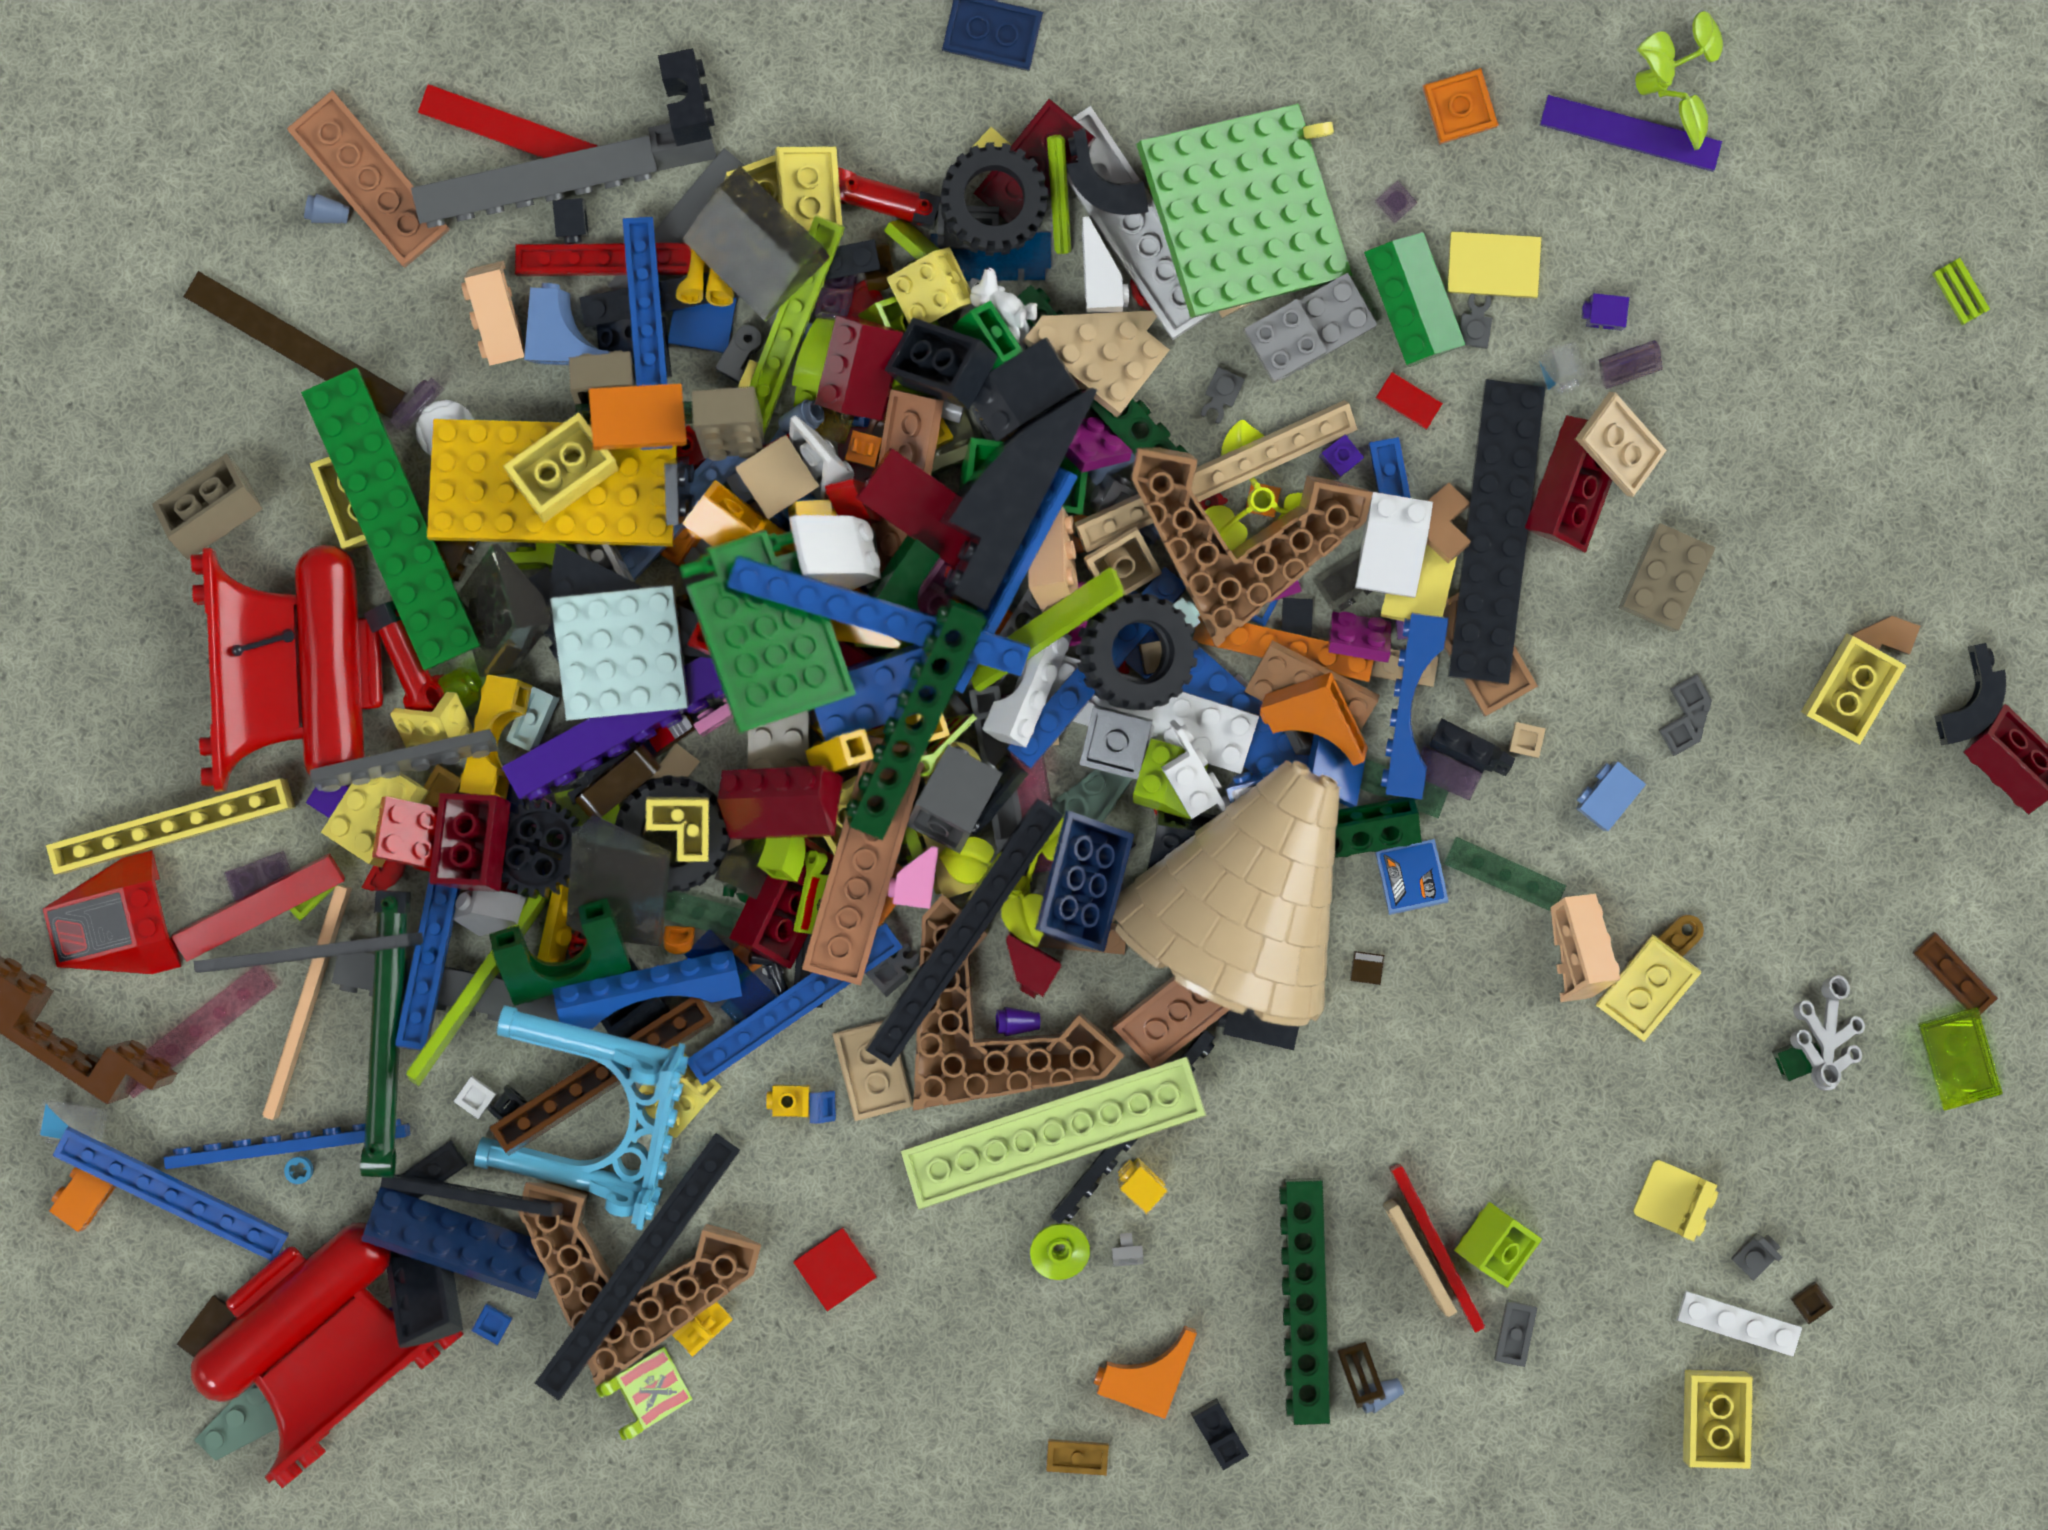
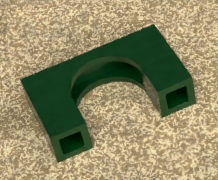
[867,535,1010,612]
[489,898,631,1006]

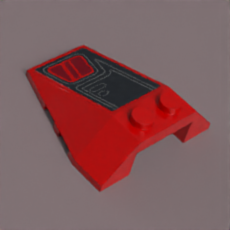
[43,850,182,974]

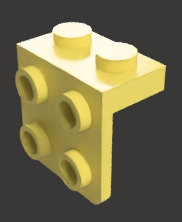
[391,692,474,762]
[1633,1160,1718,1241]

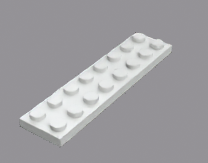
[1067,106,1215,340]
[1014,655,1259,774]

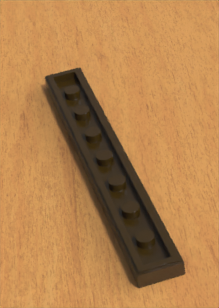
[183,271,407,419]

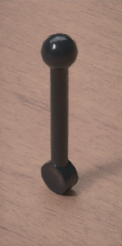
[231,629,294,656]

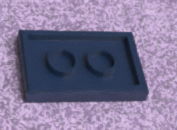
[942,0,1043,71]

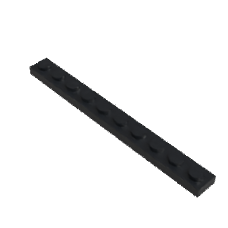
[579,239,881,328]
[865,797,1063,1067]
[534,1133,740,1402]

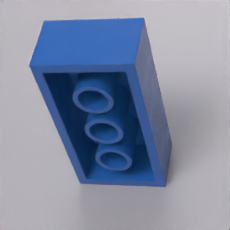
[814,644,934,741]

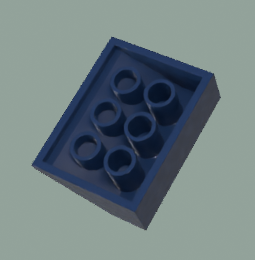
[1035,810,1134,952]

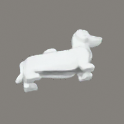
[970,268,1037,351]

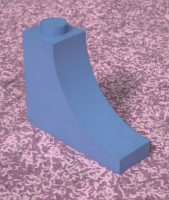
[524,283,610,365]

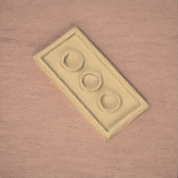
[1383,1199,1457,1317]

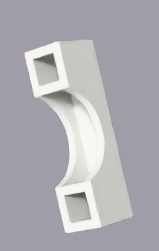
[982,619,1072,747]

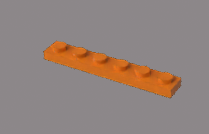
[1193,616,1374,682]

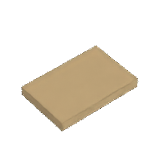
[1575,392,1667,497]
[832,1020,913,1121]

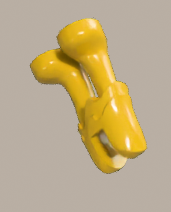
[676,219,734,307]

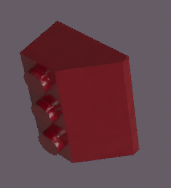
[815,316,905,421]
[1963,704,2048,815]
[429,793,511,892]
[1005,932,1062,999]

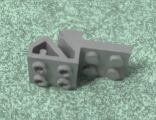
[1243,273,1377,383]

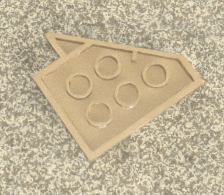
[1022,311,1170,417]

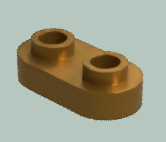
[1657,915,1704,957]

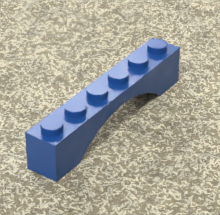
[1381,613,1449,800]
[553,950,742,1029]

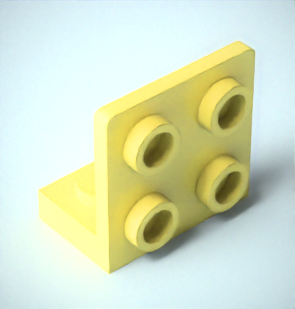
[887,247,972,323]
[639,1053,722,1138]

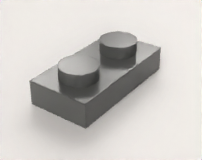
[1494,1300,1537,1367]

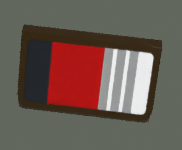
[634,712,696,759]

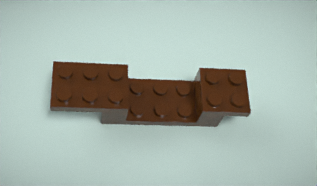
[0,956,178,1104]

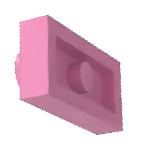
[693,698,733,737]

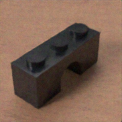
[658,48,715,146]

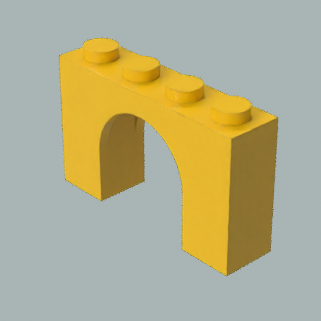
[805,714,950,773]

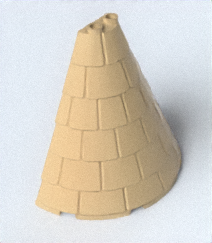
[1113,761,1340,1026]

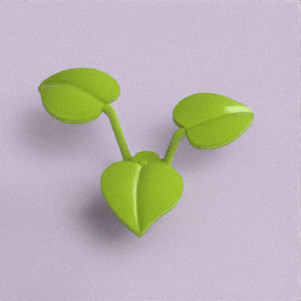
[1635,11,1723,151]

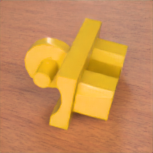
[672,1302,733,1357]

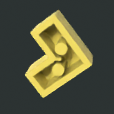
[646,797,708,861]

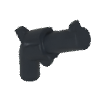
[748,952,788,996]

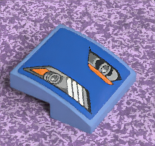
[1375,839,1448,915]

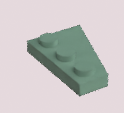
[194,1383,278,1461]

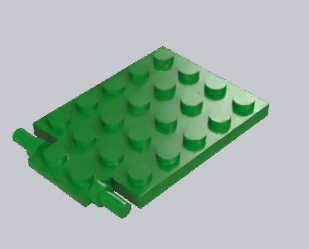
[680,530,856,734]

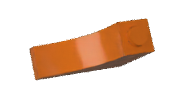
[1260,672,1368,766]
[1093,1326,1197,1419]

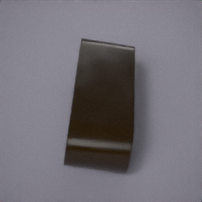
[574,743,661,822]

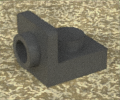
[1731,1233,1783,1281]

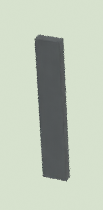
[608,148,745,291]

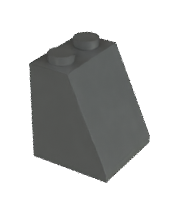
[907,744,1002,854]

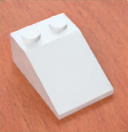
[1082,217,1129,314]
[789,416,854,500]
[1355,492,1433,598]
[789,515,881,590]

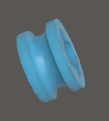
[284,1156,314,1184]

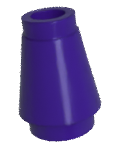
[995,1006,1041,1037]

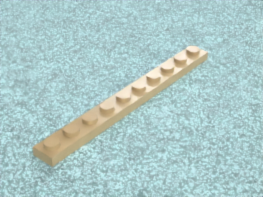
[1074,400,1358,553]

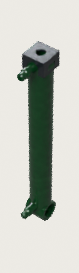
[360,890,411,1178]

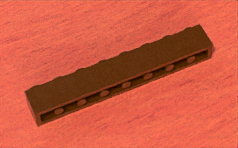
[489,997,715,1156]

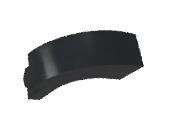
[1066,128,1149,215]
[1934,643,2006,745]

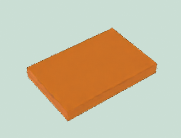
[589,384,686,450]

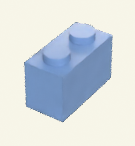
[1576,761,1646,831]

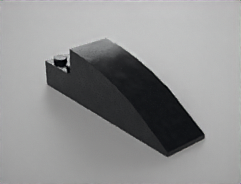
[939,387,1098,610]

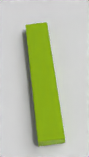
[971,567,1125,692]

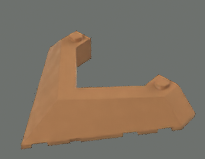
[1131,448,1373,648]
[913,894,1125,1111]
[518,1182,761,1386]

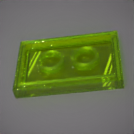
[1917,1007,2003,1111]

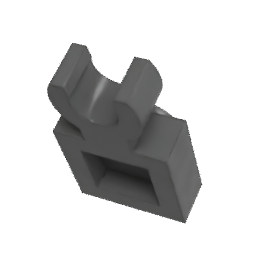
[1460,294,1492,349]
[1201,367,1245,424]
[865,943,920,997]

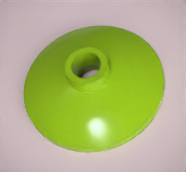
[1030,1223,1090,1280]

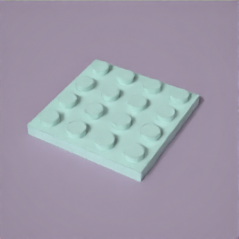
[551,585,689,720]

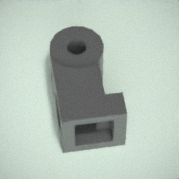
[715,325,762,384]

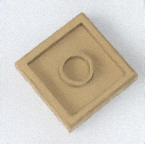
[735,435,819,519]

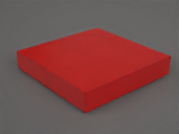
[793,1227,877,1312]

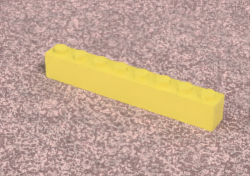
[46,779,295,874]

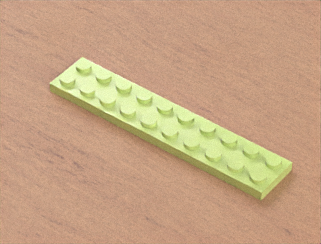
[901,1057,1206,1210]

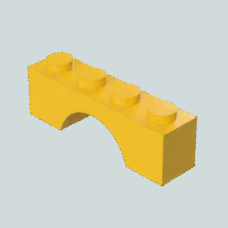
[459,674,532,800]

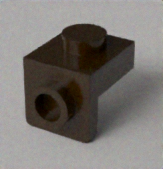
[862,242,896,291]

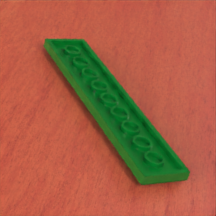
[301,367,481,671]

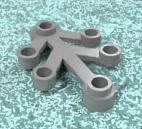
[1790,975,1865,1091]

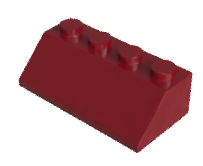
[1525,415,1613,553]
[717,766,843,840]
[729,837,834,969]

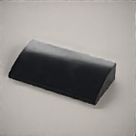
[387,1251,463,1348]

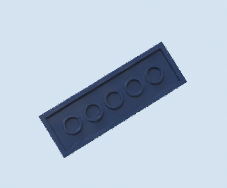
[361,1186,545,1300]

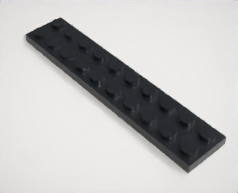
[1448,379,1546,685]

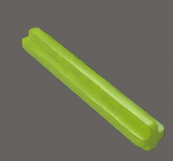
[1047,135,1072,254]

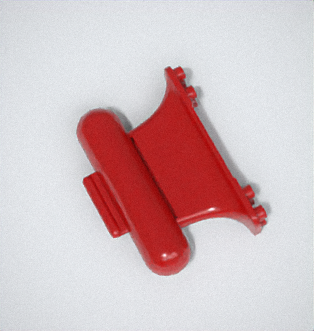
[191,544,384,792]
[191,1222,464,1488]

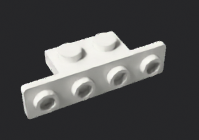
[1161,719,1231,819]

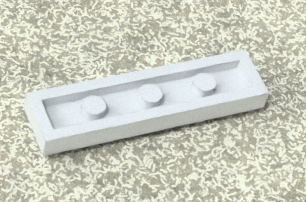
[1676,1291,1802,1357]

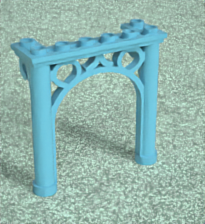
[474,1005,688,1231]

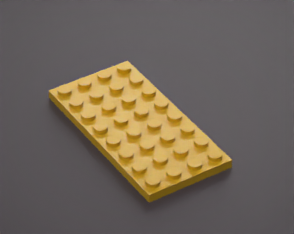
[427,419,677,546]

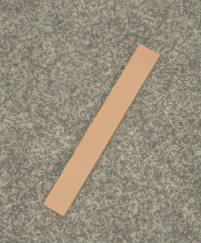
[262,885,352,1120]

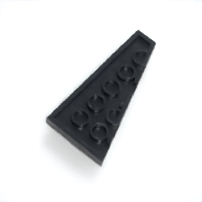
[542,543,712,659]

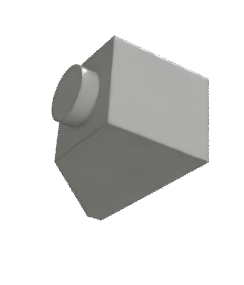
[453,890,525,936]

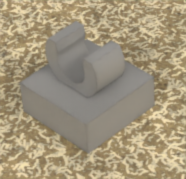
[1112,1233,1143,1267]

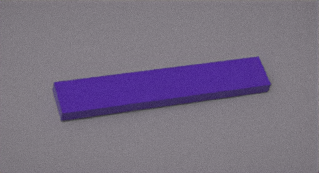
[1539,95,1722,172]

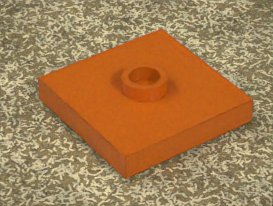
[1422,68,1498,145]

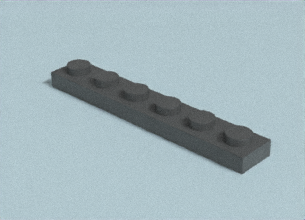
[310,729,498,792]

